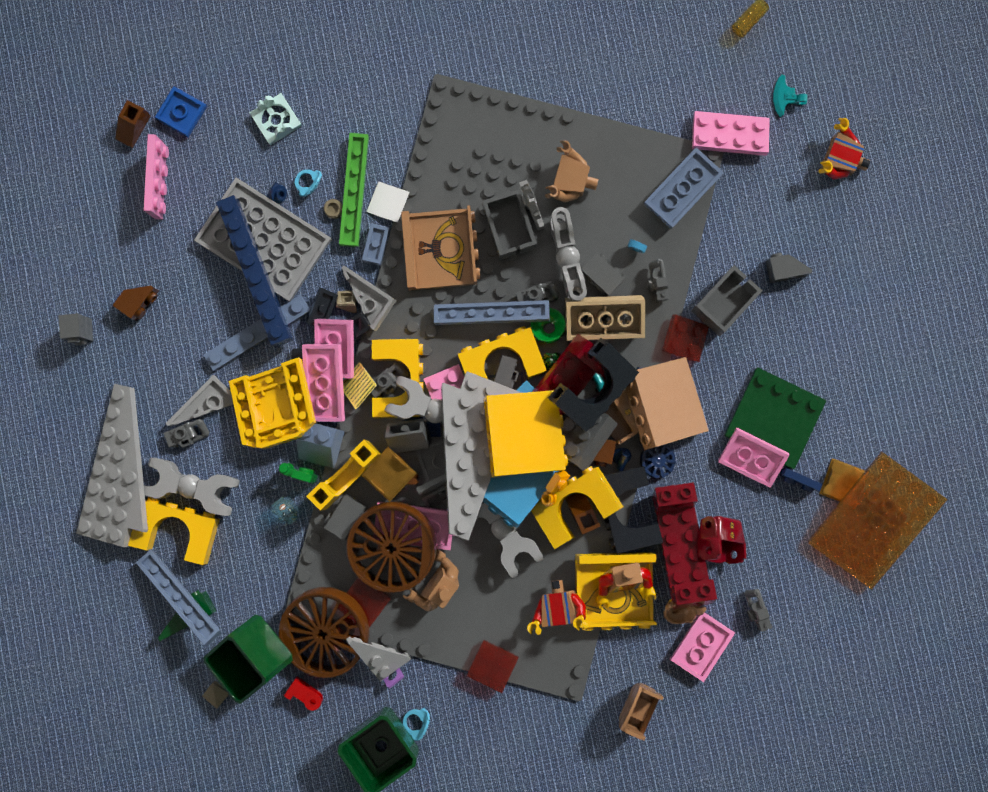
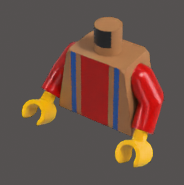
[819,118,870,180]
[596,563,656,609]
[527,580,588,635]

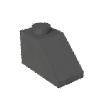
[766,253,812,283]

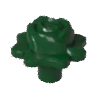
[542,352,561,370]

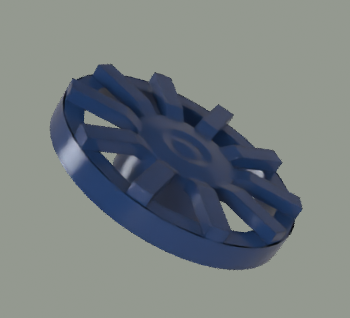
[640,444,676,478]

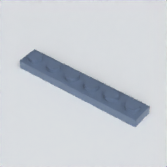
[203,294,310,371]
[434,300,550,325]
[136,549,222,646]

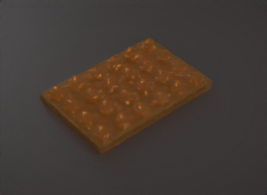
[808,451,948,590]

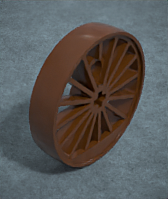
[347,502,437,592]
[279,587,369,678]

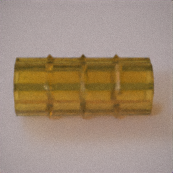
[732,0,769,38]

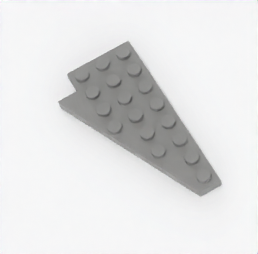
[441,371,521,541]
[76,384,148,547]

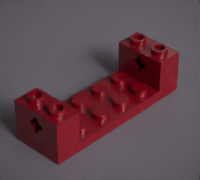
[532,334,605,416]
[652,482,717,610]

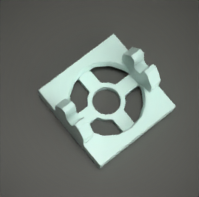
[249,93,302,146]

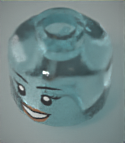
[270,496,300,525]

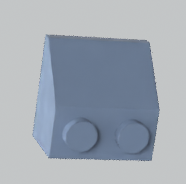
[296,424,345,468]

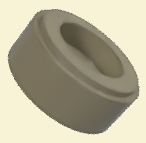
[324,199,343,219]

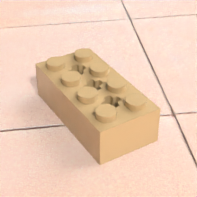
[565,295,645,341]

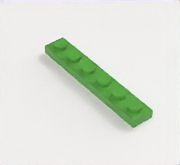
[339,133,369,247]

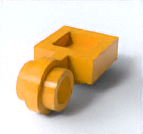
[541,471,570,506]

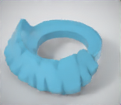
[295,170,322,197]
[403,708,430,741]

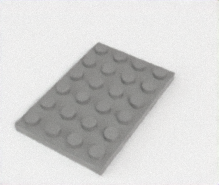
[194,178,332,302]

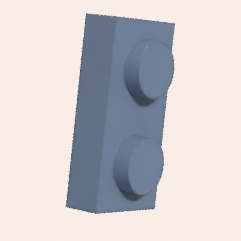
[362,223,390,265]

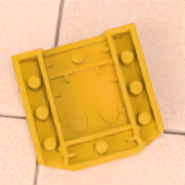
[229,357,316,449]

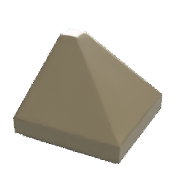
[336,291,357,313]
[202,681,229,709]

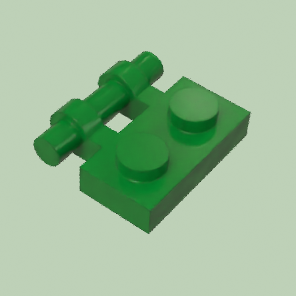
[279,463,318,483]

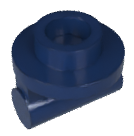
[267,182,287,203]
[613,448,632,471]

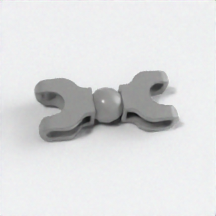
[550,207,587,301]
[384,376,443,425]
[144,458,240,516]
[477,503,544,579]

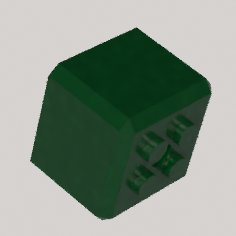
[203,614,293,704]
[338,707,419,792]

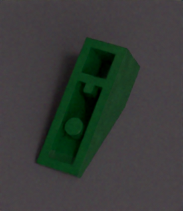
[158,590,216,641]

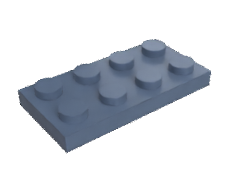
[644,148,724,229]

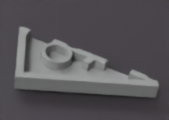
[519,180,545,231]
[342,265,396,331]
[166,375,233,426]
[346,637,411,682]

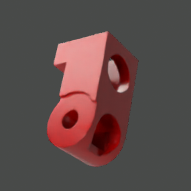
[284,676,323,711]

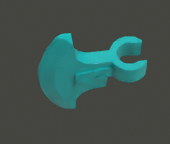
[773,74,807,117]

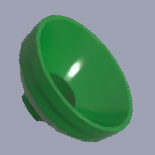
[531,308,566,343]

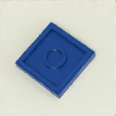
[154,86,207,138]

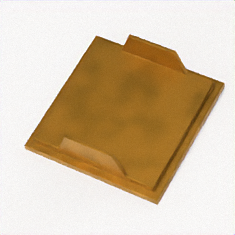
[362,447,417,502]
[819,458,868,508]

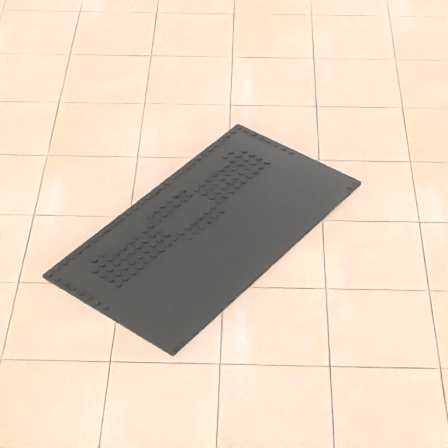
[285,74,724,701]

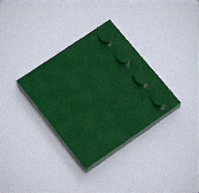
[724,367,827,469]

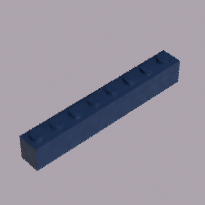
[216,195,294,347]

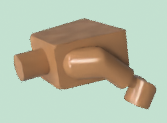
[545,140,599,203]
[403,549,459,612]

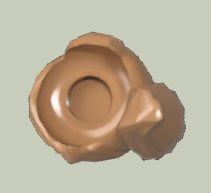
[663,599,706,624]

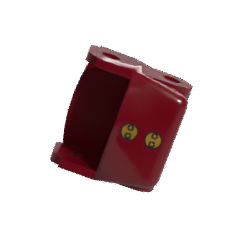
[698,516,747,564]

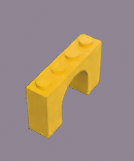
[458,326,547,379]
[372,339,424,418]
[306,440,381,511]
[531,466,623,549]
[128,497,220,565]

